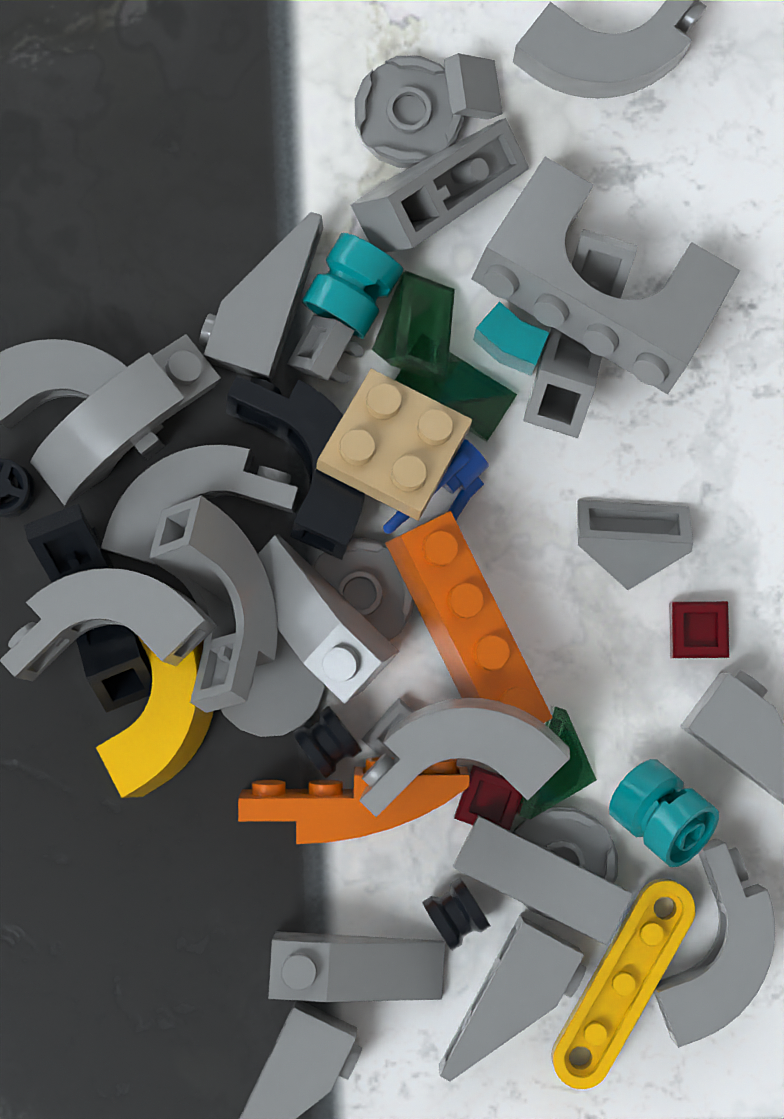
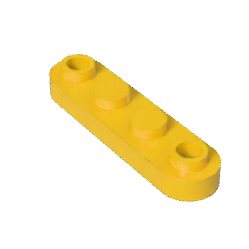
[551,879,695,1089]

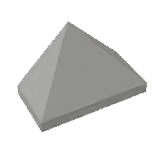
[576,500,693,590]

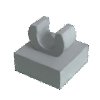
[287,315,364,383]

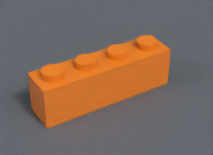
[385,511,553,723]

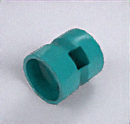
[302,233,404,339]
[609,759,719,867]

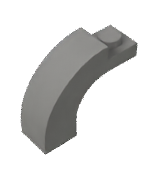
[513,0,707,99]
[523,229,637,438]
[30,334,221,506]
[0,339,165,460]
[101,445,301,567]
[149,496,278,713]
[0,568,217,682]
[359,698,570,817]
[654,838,775,1048]

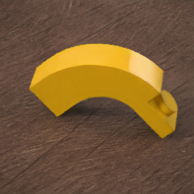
[96,635,213,798]

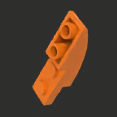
[238,757,469,844]

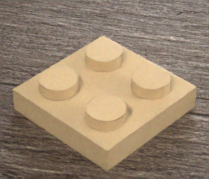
[316,368,473,521]

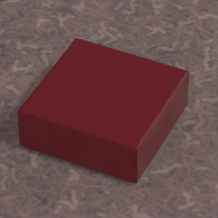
[669,601,729,658]
[454,764,522,831]

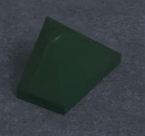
[372,270,455,384]
[395,335,517,442]
[516,706,597,820]

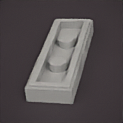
[453,815,633,946]

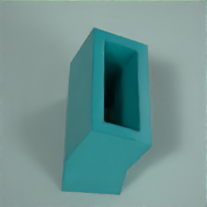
[473,301,549,376]

